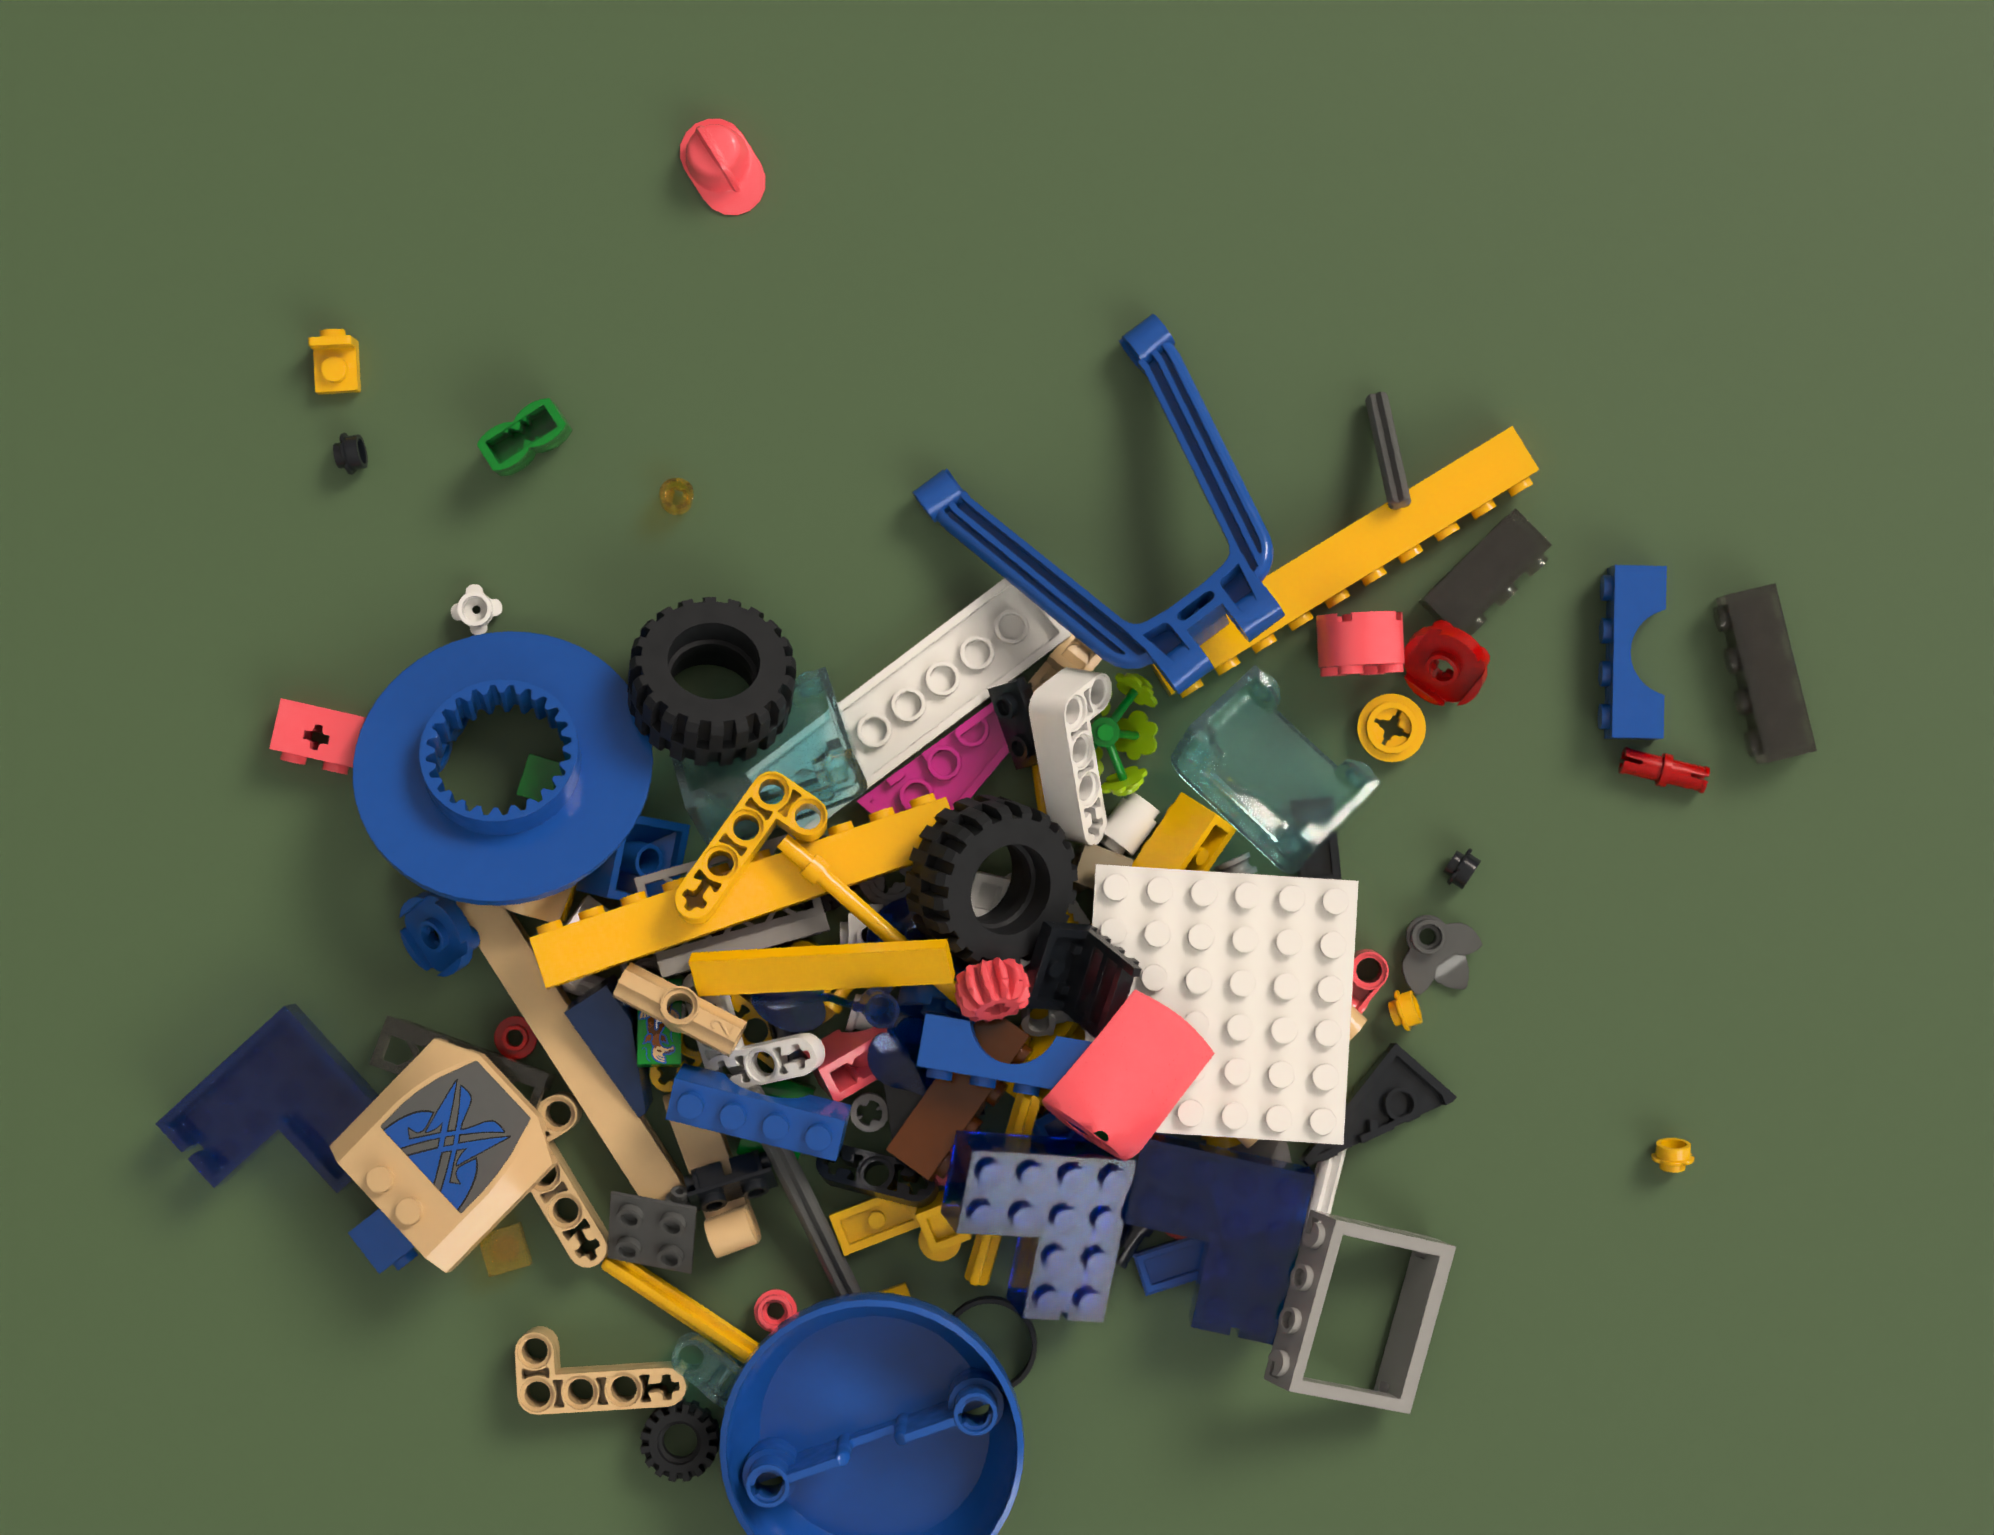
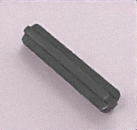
[1365,392,1411,510]

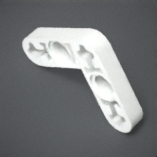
[682,973,825,1089]

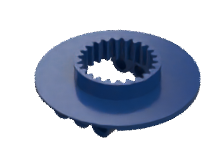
[353,631,653,906]

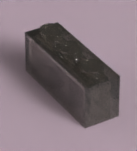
[1419,508,1552,636]

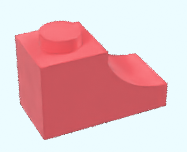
[803,1020,910,1102]

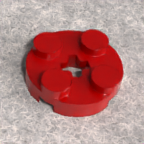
[1404,620,1490,706]

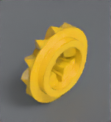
[1356,694,1426,762]

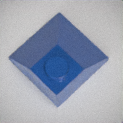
[576,815,690,900]

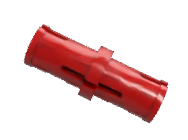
[1618,746,1710,794]

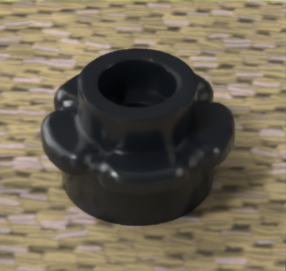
[333,433,368,475]
[1443,849,1481,889]

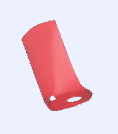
[1042,989,1215,1161]

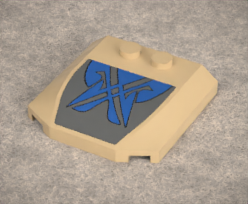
[329,1038,558,1273]

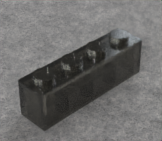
[1713,583,1817,764]

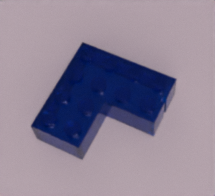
[156,1003,379,1193]
[941,1130,1137,1322]
[1123,1133,1315,1345]

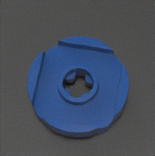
[399,891,480,977]

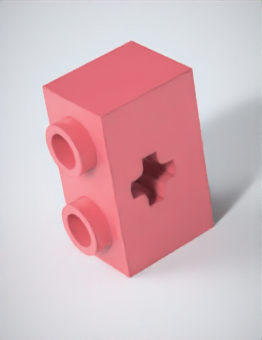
[269,698,366,775]

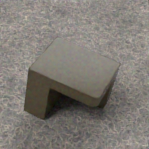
[1071,844,1134,894]

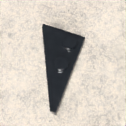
[1299,1043,1457,1166]

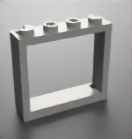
[1264,1209,1456,1414]

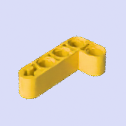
[675,771,828,924]

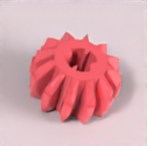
[955,957,1030,1023]

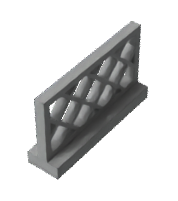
[634,834,830,979]

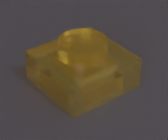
[479,1222,533,1277]

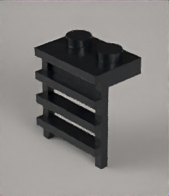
[1026,921,1142,1038]

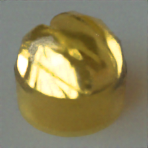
[659,478,694,515]

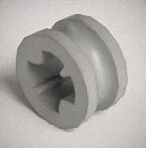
[1214,852,1258,874]
[850,1092,888,1132]

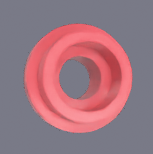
[754,1289,797,1332]

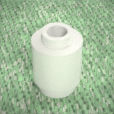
[1100,792,1160,856]

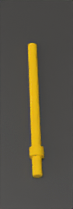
[776,834,960,1008]

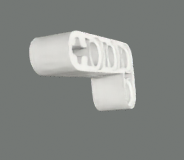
[1029,667,1112,845]

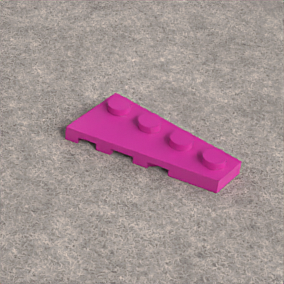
[856,702,1009,814]

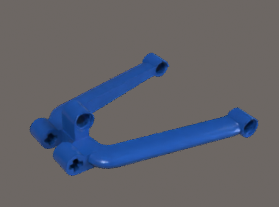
[912,314,1285,695]

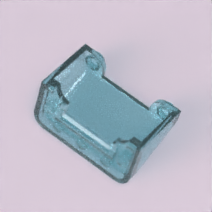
[1171,665,1381,874]
[671,667,868,845]

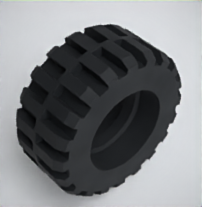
[627,597,797,767]
[905,795,1078,965]

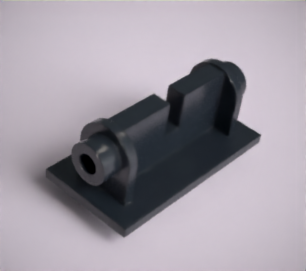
[988,676,1038,770]
[684,1149,778,1212]

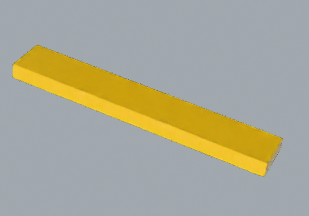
[688,939,955,997]

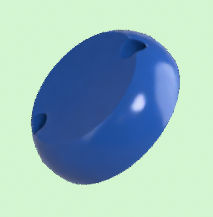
[719,1292,1025,1535]

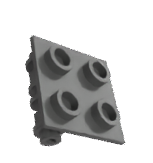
[607,1185,697,1274]

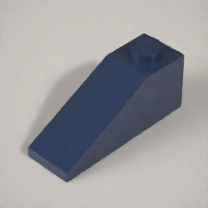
[564,974,653,1118]

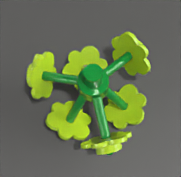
[1090,673,1158,797]

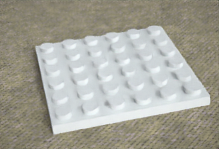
[1085,864,1359,1145]

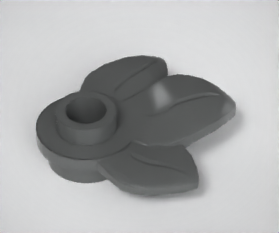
[1402,915,1483,995]

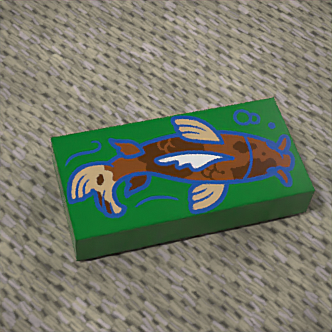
[637,978,682,1067]

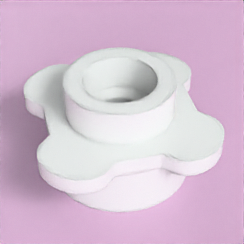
[451,584,503,635]

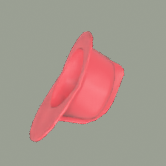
[680,119,766,215]

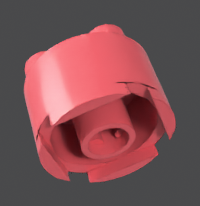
[1316,611,1405,677]

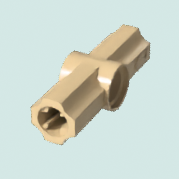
[613,962,747,1057]

